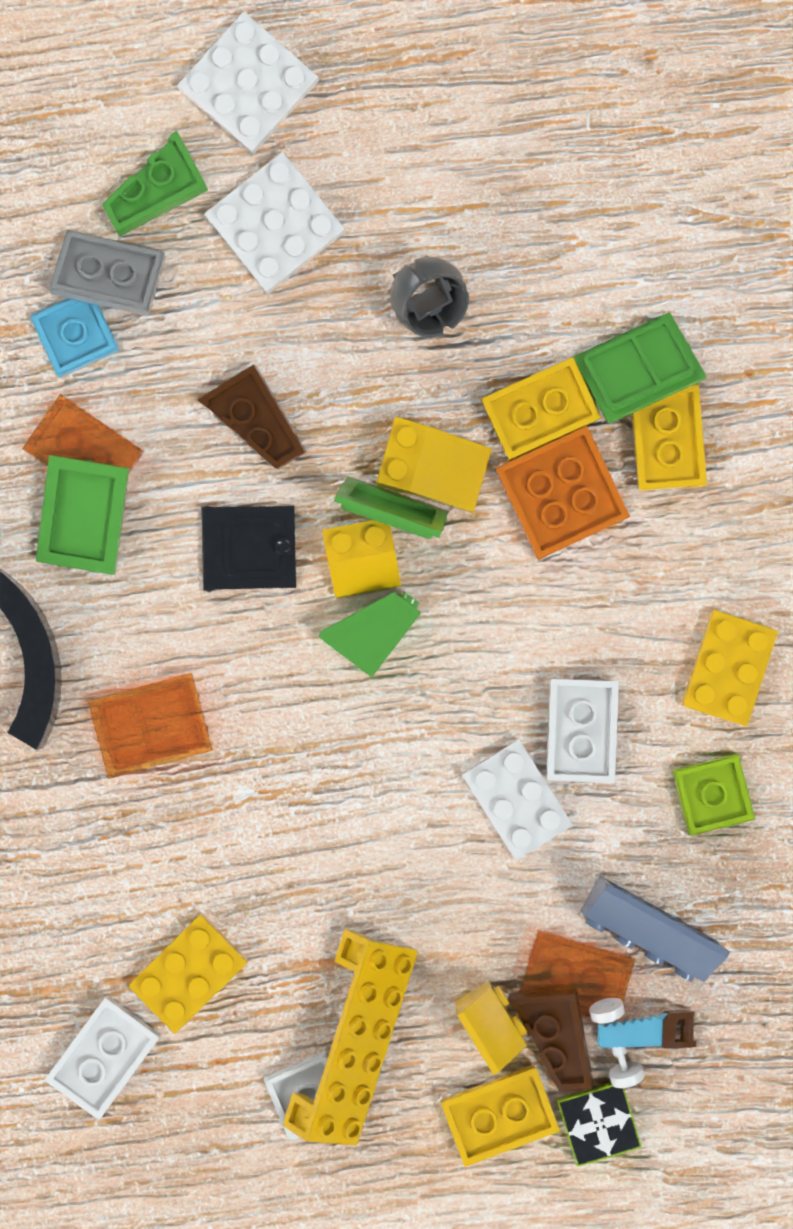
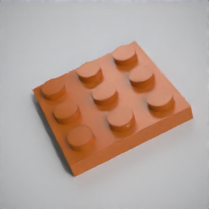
[495,426,630,560]

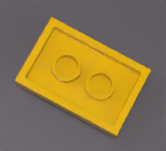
[481,357,601,461]
[632,384,707,491]
[681,610,778,727]
[128,913,248,1034]
[440,1064,560,1167]

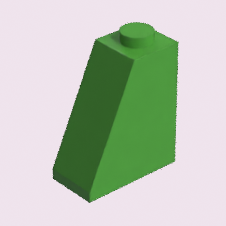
[318,591,421,677]

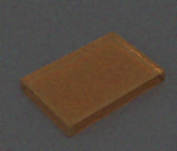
[22,394,144,474]
[519,929,636,1023]

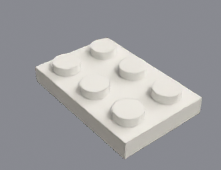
[546,679,619,783]
[462,739,573,861]
[45,995,161,1120]

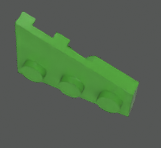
[102,130,208,237]

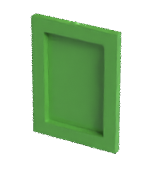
[573,312,706,424]
[36,455,130,575]
[334,476,449,539]

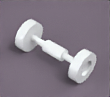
[589,998,644,1088]

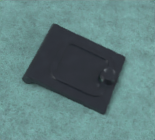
[201,505,296,592]

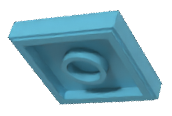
[30,298,120,378]

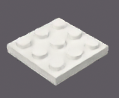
[177,11,319,155]
[204,151,346,295]

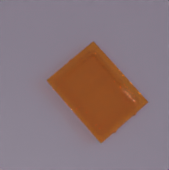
[87,673,213,779]

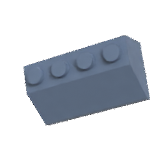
[580,876,730,982]

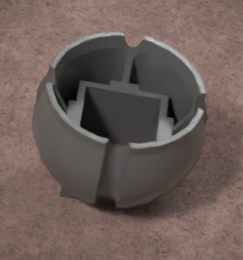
[390,255,469,337]

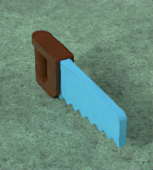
[597,1010,697,1048]

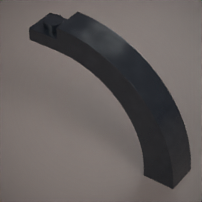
[0,568,62,750]

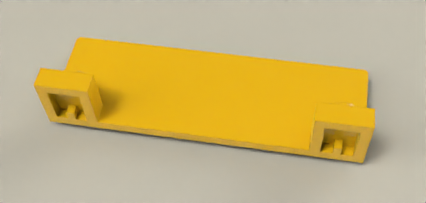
[282,929,418,1146]

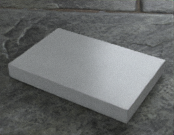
[49,230,166,316]

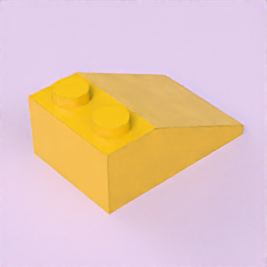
[377,417,492,513]

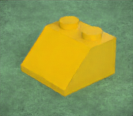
[322,520,401,598]
[455,981,527,1075]

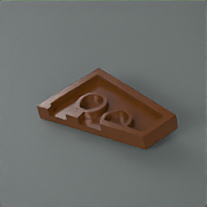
[197,364,307,469]
[508,988,594,1091]

